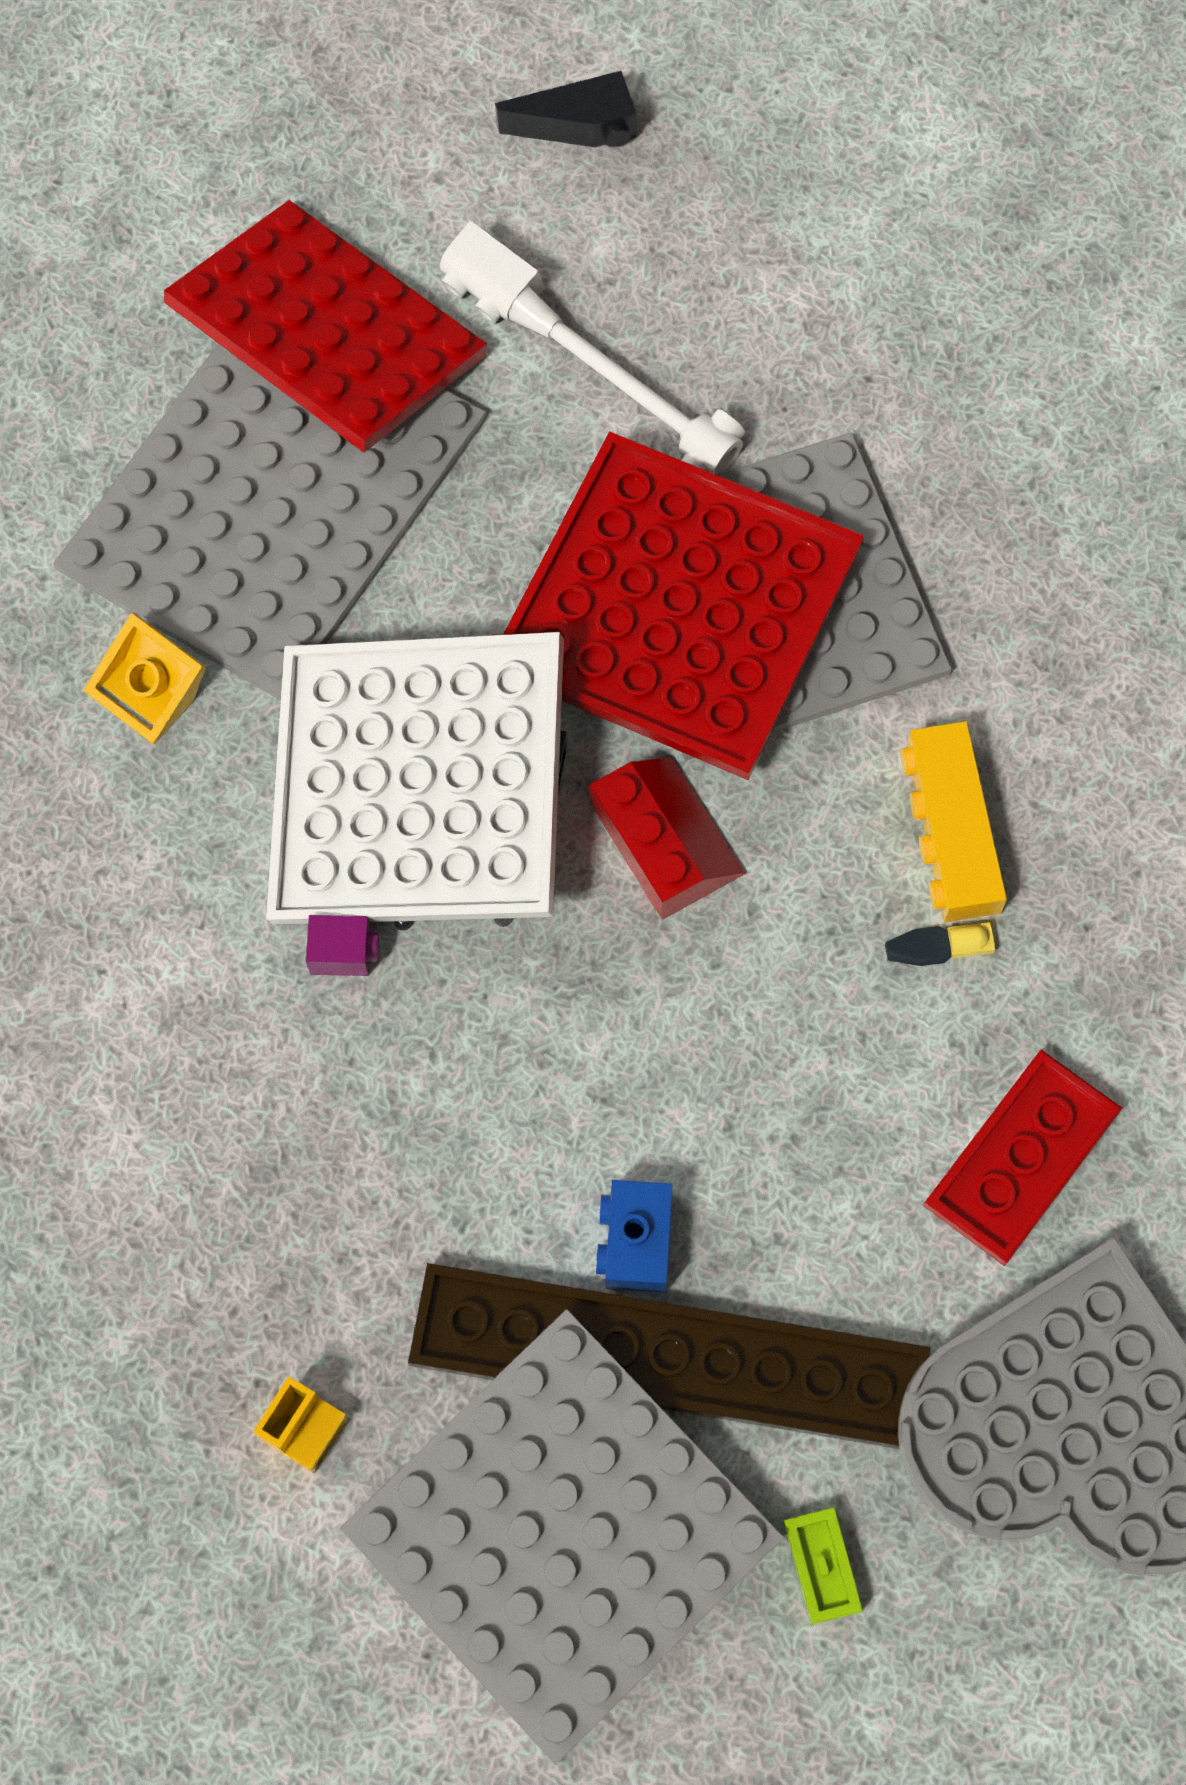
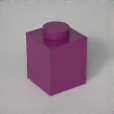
[306,915,379,976]

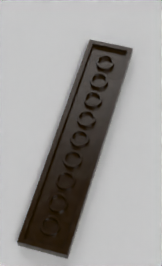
[408,1263,931,1449]

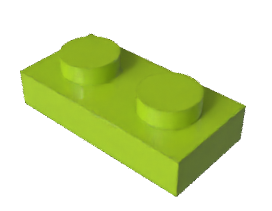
[783,1507,863,1626]

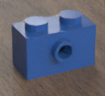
[596,1180,673,1293]

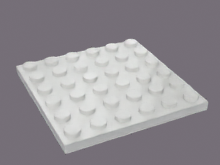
[266,632,564,925]

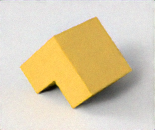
[253,1376,349,1474]

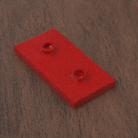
[923,1049,1122,1267]

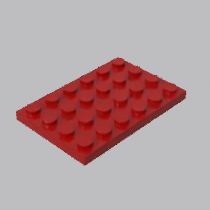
[164,200,487,453]

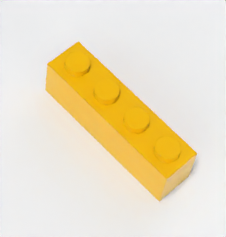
[900,721,1007,923]

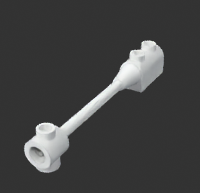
[440,220,745,475]

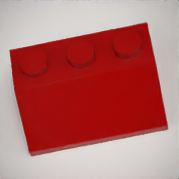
[589,757,745,920]

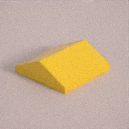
[83,613,206,744]

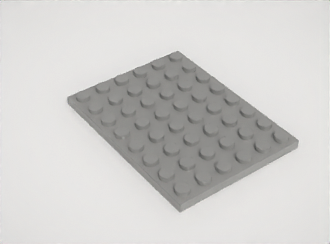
[53,344,486,700]

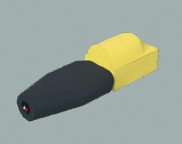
[885,922,996,966]

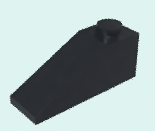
[495,70,637,147]

